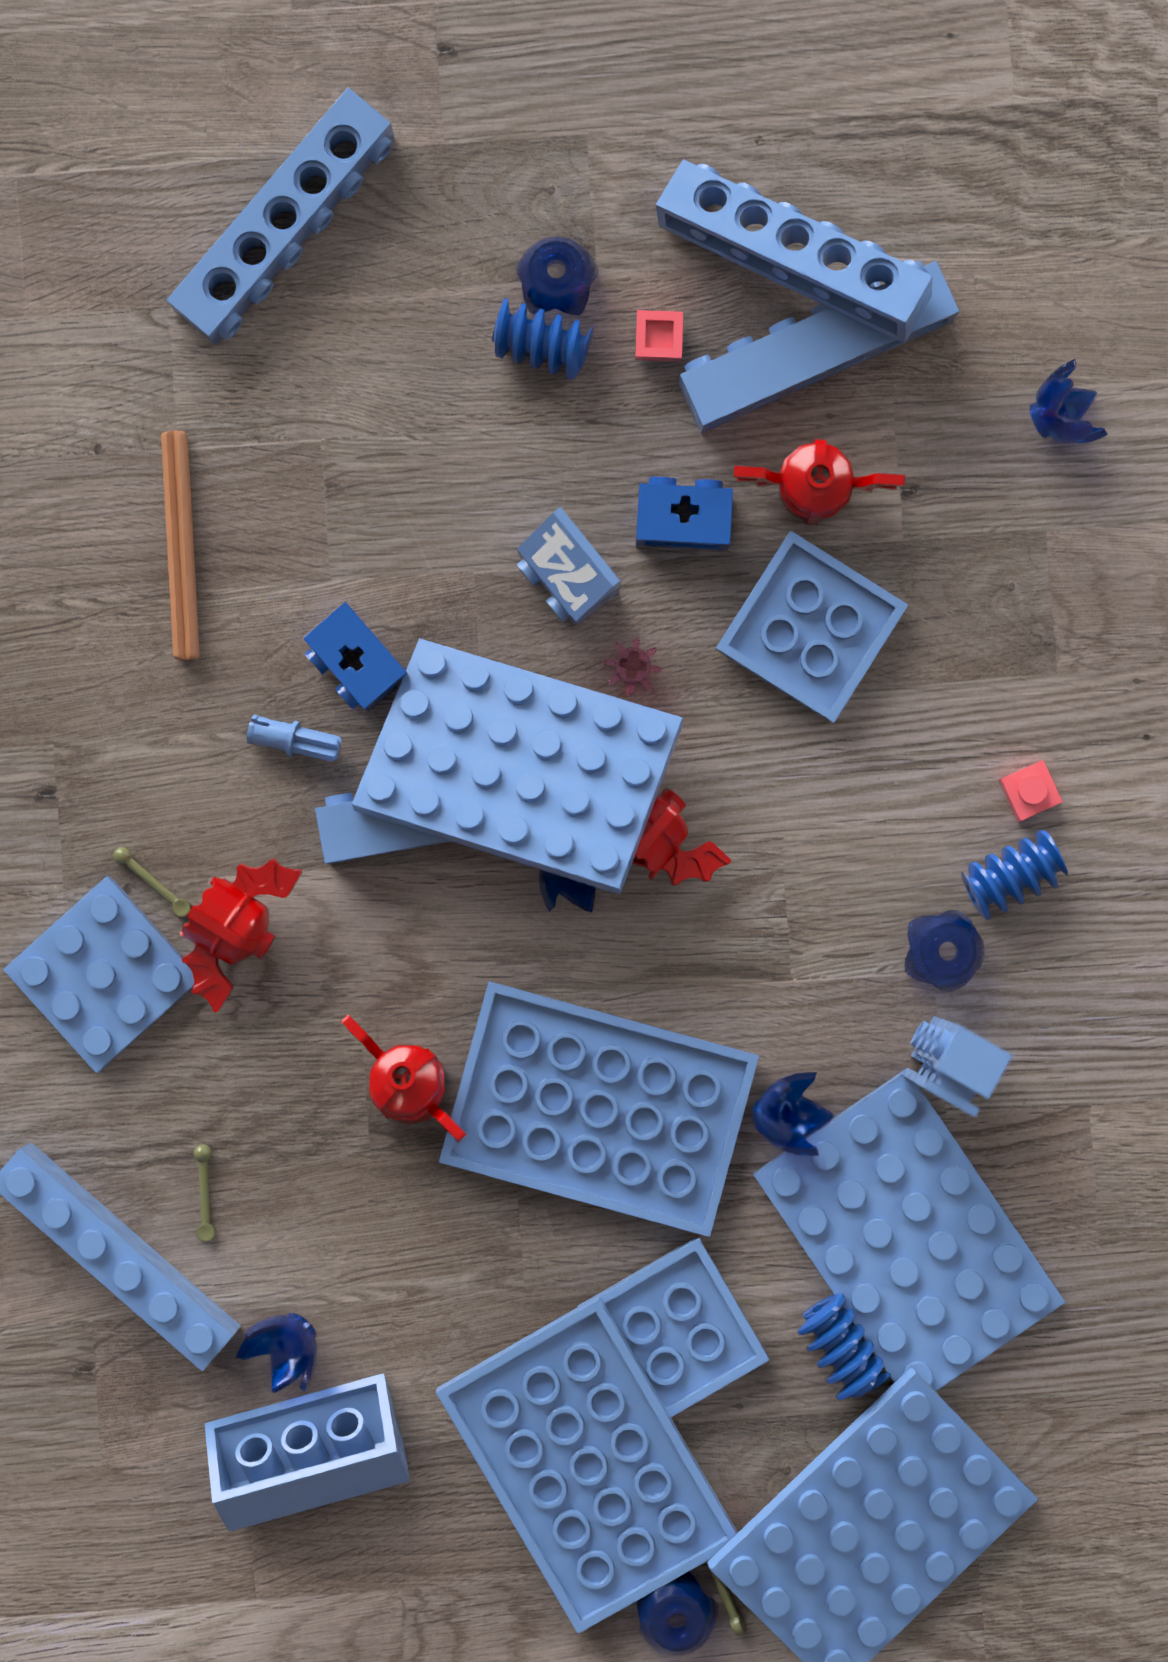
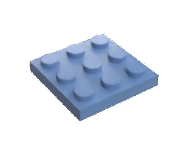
[715,530,908,724]
[3,876,194,1073]
[578,1236,770,1417]

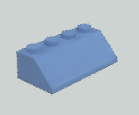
[204,1373,410,1532]

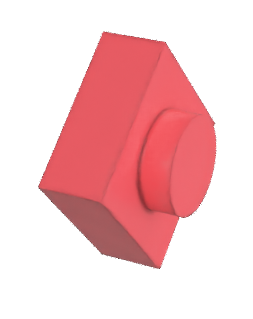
[635,310,683,362]
[998,760,1063,822]

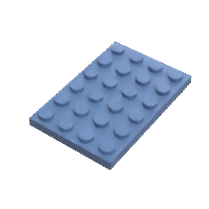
[352,638,683,894]
[439,981,759,1237]
[753,1069,1066,1391]
[436,1295,738,1634]
[707,1367,1038,1662]

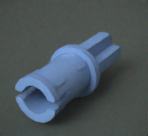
[246,714,342,762]

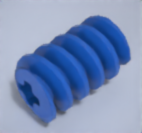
[492,298,594,380]
[961,830,1068,920]
[797,1292,891,1401]

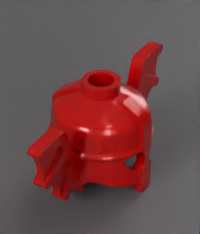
[734,439,905,525]
[632,788,731,886]
[179,858,303,1013]
[341,1014,467,1143]

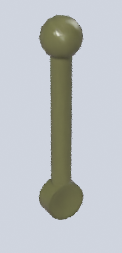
[113,847,192,917]
[193,1144,216,1242]
[706,1560,747,1635]

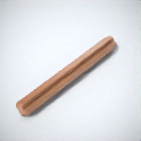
[161,430,200,661]

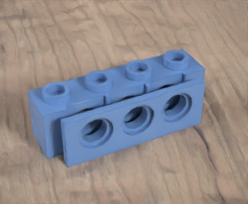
[903,1016,1013,1117]

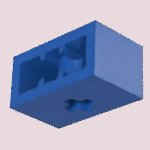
[635,477,733,551]
[303,602,408,712]

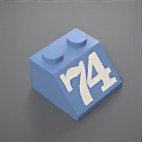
[516,507,620,626]

